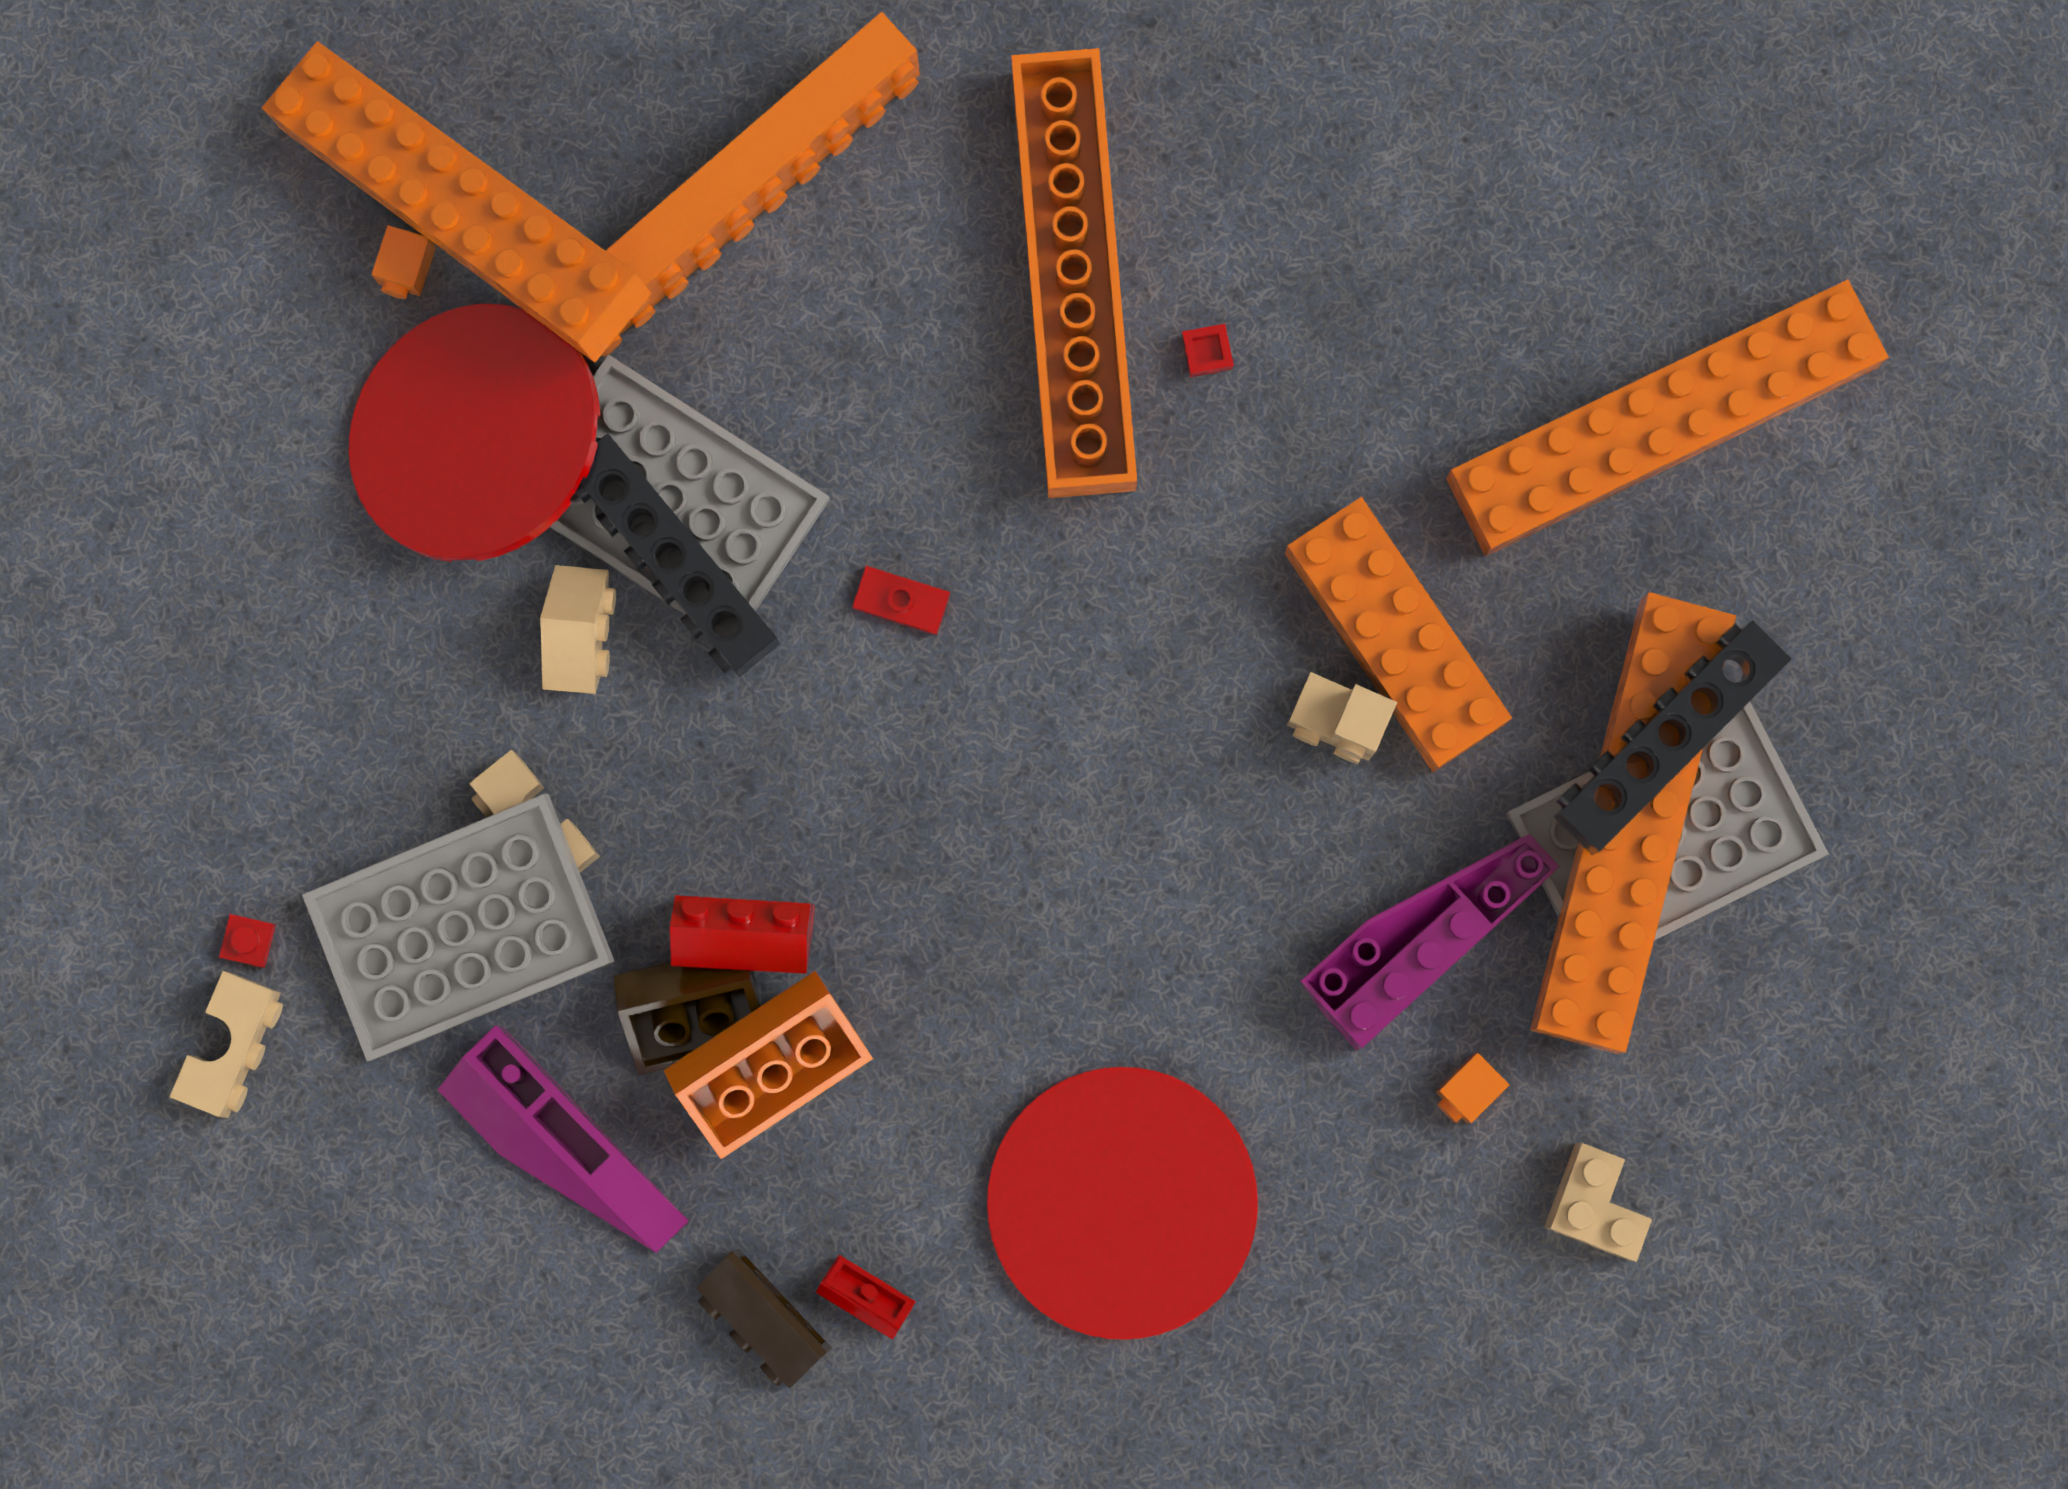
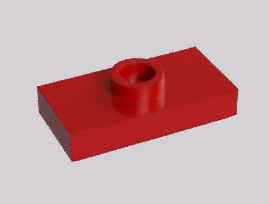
[852,566,950,636]
[815,1255,916,1340]

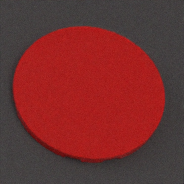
[349,304,600,562]
[987,1067,1258,1340]

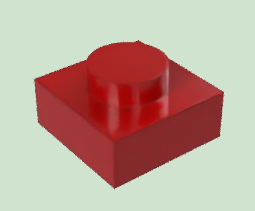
[1181,323,1234,378]
[219,914,276,968]

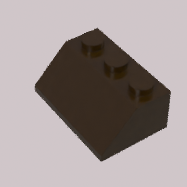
[613,962,761,1075]
[697,1249,832,1388]

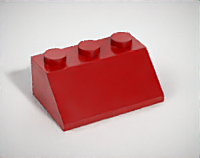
[670,895,815,974]

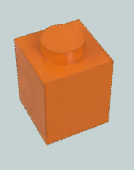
[371,225,436,299]
[1435,1053,1510,1124]

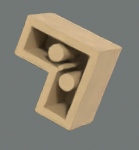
[540,565,616,694]
[1287,672,1397,764]
[1544,1143,1652,1262]

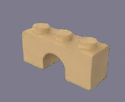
[469,750,600,872]
[170,971,283,1118]

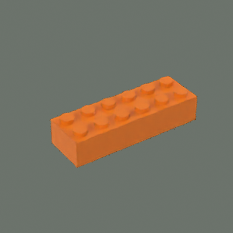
[1284,497,1512,773]

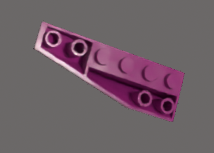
[1300,834,1560,1051]
[437,1025,689,1253]

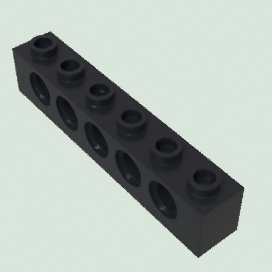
[575,433,780,677]
[1553,620,1792,855]

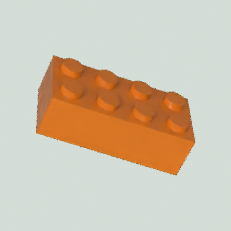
[663,971,873,1159]

